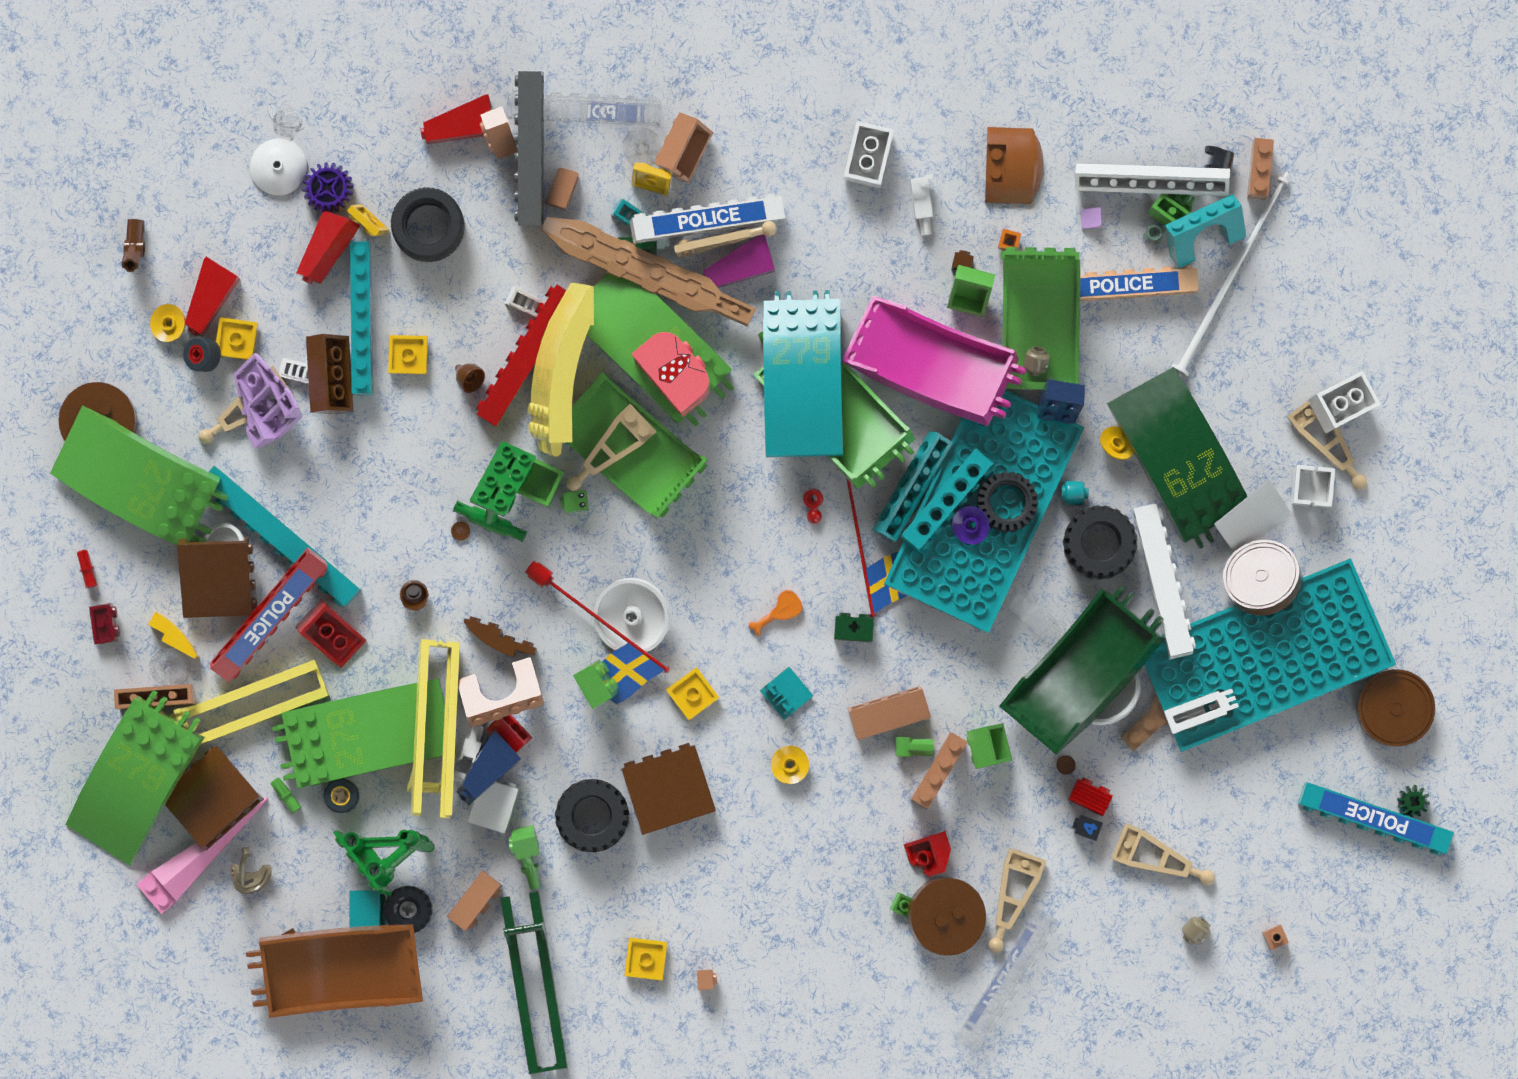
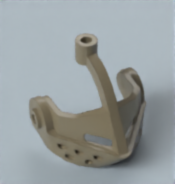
[230,847,272,894]

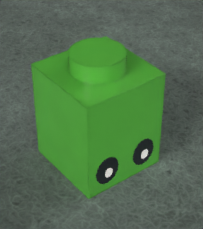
[560,490,589,514]

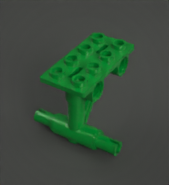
[453,441,536,542]
[333,829,435,896]

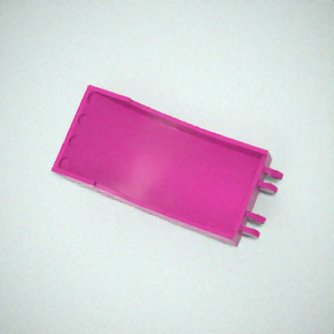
[842,296,1026,426]

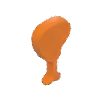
[748,590,803,636]

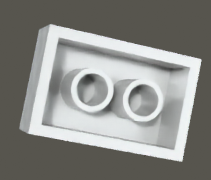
[843,121,894,188]
[1308,371,1381,433]

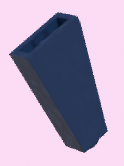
[456,731,521,806]

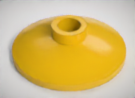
[150,304,185,342]
[1100,426,1134,460]
[771,745,809,784]

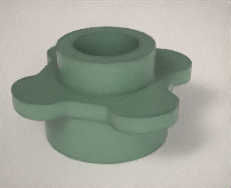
[1143,223,1165,245]

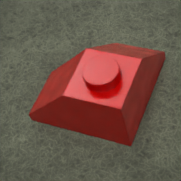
[903,831,951,877]

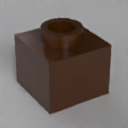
[951,250,974,271]

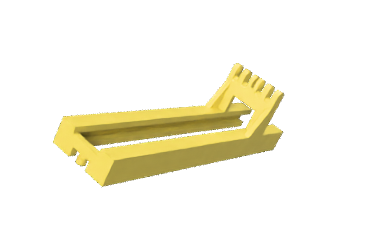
[407,639,460,819]
[169,660,330,745]

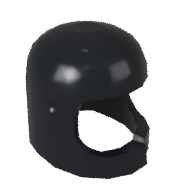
[1205,146,1235,174]

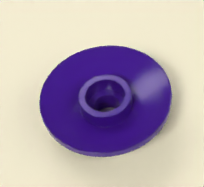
[952,506,990,544]

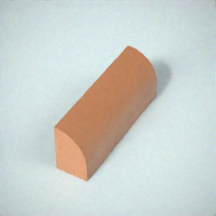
[114,684,196,711]
[847,686,931,740]

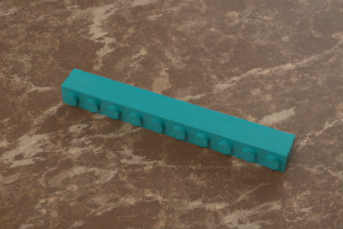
[209,465,361,607]

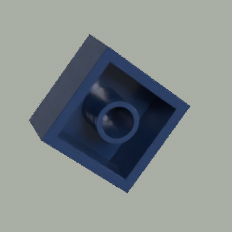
[1037,379,1085,424]

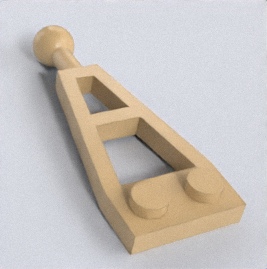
[674,221,777,258]
[198,366,295,444]
[1287,401,1367,490]
[566,404,657,491]
[1110,823,1215,885]
[989,848,1046,953]

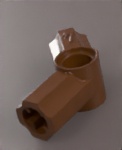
[121,219,145,272]

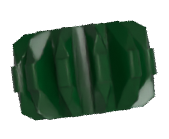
[1397,785,1430,818]

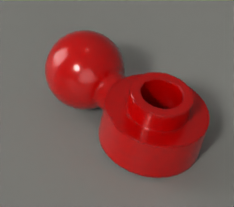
[803,488,824,524]

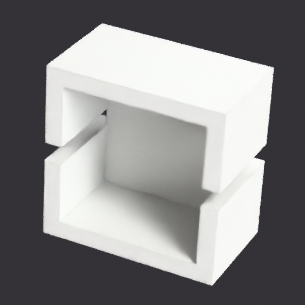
[1291,465,1335,509]

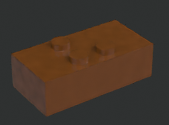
[306,334,354,415]

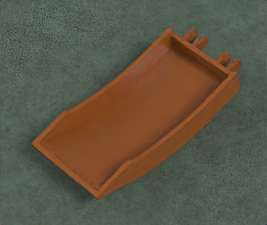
[246,925,423,1018]

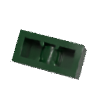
[834,613,874,642]

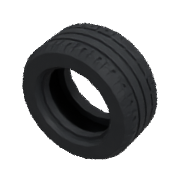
[391,187,465,262]

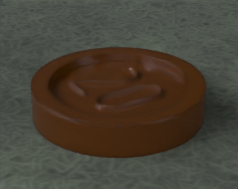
[451,521,470,541]
[1056,755,1076,775]

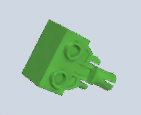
[1147,194,1195,226]
[509,825,540,890]

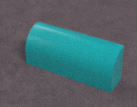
[349,890,385,927]

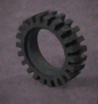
[977,471,1038,533]

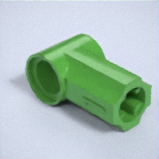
[895,737,934,757]

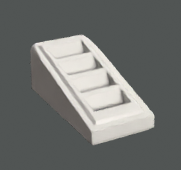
[505,286,546,318]
[279,358,309,384]

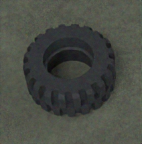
[1063,505,1138,580]
[555,779,629,853]

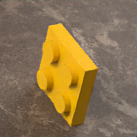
[631,162,672,196]
[347,204,390,236]
[216,317,258,360]
[388,335,428,375]
[666,667,720,720]
[624,937,667,981]

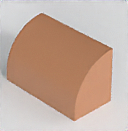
[545,168,579,211]

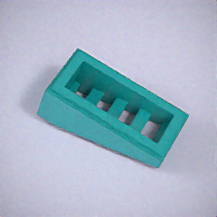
[611,199,648,228]

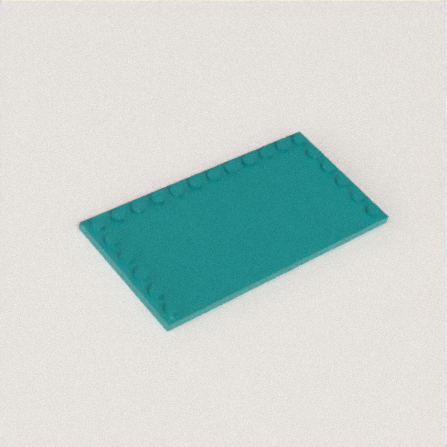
[883,390,1085,634]
[1144,558,1397,752]

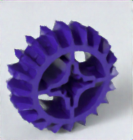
[302,162,354,213]

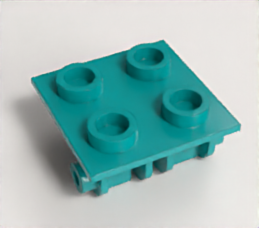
[760,667,814,720]

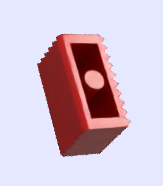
[1067,777,1113,816]

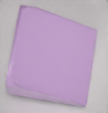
[1081,207,1102,229]

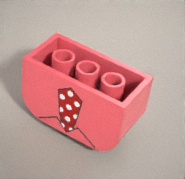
[631,332,710,417]

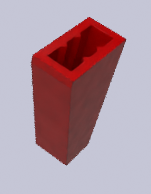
[420,94,492,144]
[296,211,360,284]
[184,256,240,336]

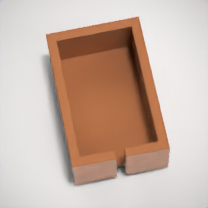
[655,112,714,183]

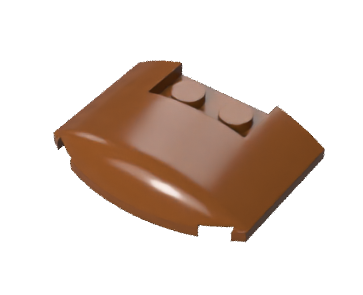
[985,127,1043,204]

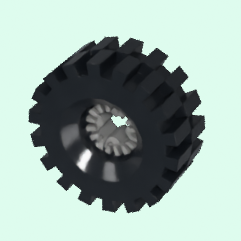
[383,886,433,933]

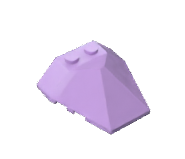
[233,353,303,449]

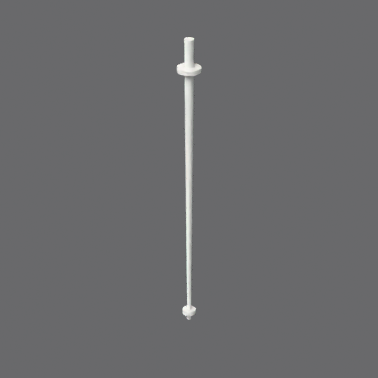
[1171,172,1289,377]

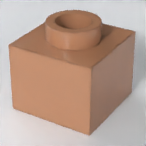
[1262,924,1289,950]
[697,969,717,990]

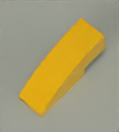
[148,611,199,660]

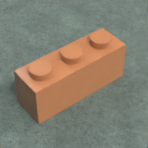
[480,107,518,160]
[1247,138,1274,200]
[447,870,502,931]

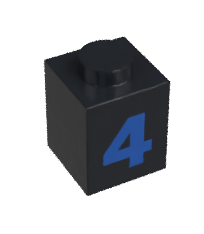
[1072,815,1103,841]

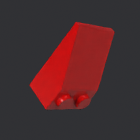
[295,599,367,668]

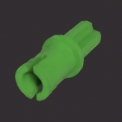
[271,777,302,814]

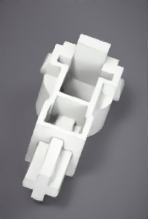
[910,174,933,236]
[454,725,485,784]

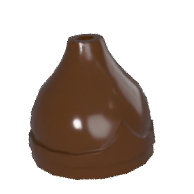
[455,363,485,393]

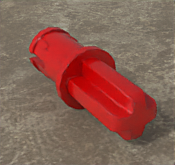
[77,550,98,589]

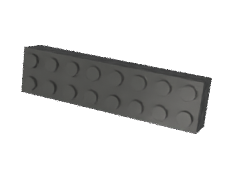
[514,71,544,226]

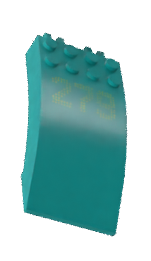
[763,290,843,458]

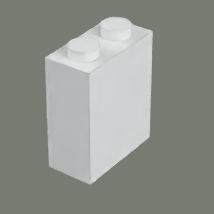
[468,781,520,834]

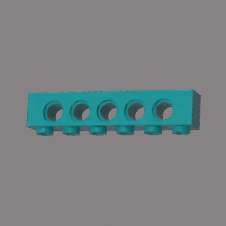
[872,431,953,542]
[900,449,993,553]

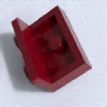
[89,603,120,645]

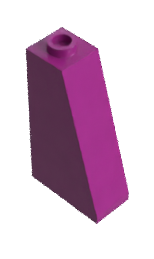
[704,234,775,288]

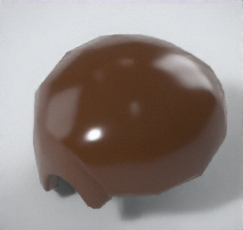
[399,580,429,611]

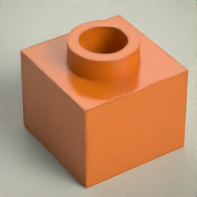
[998,229,1022,251]

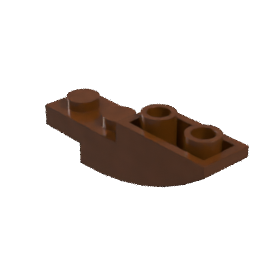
[464,616,537,658]

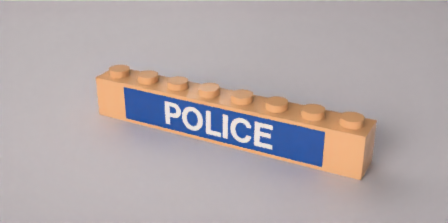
[1080,265,1199,301]

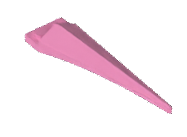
[136,798,268,914]

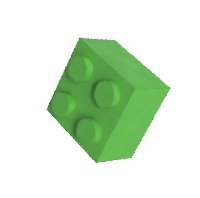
[947,265,995,317]
[517,459,565,508]
[573,659,619,709]
[966,723,1012,769]

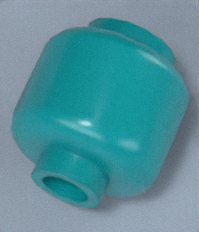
[1061,481,1089,506]

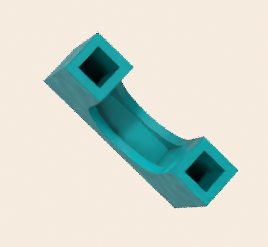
[1165,194,1246,268]

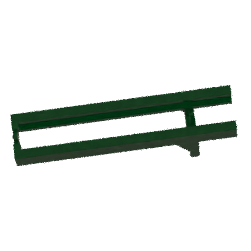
[500,891,568,1074]

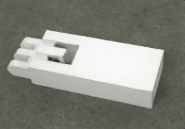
[1164,689,1239,735]

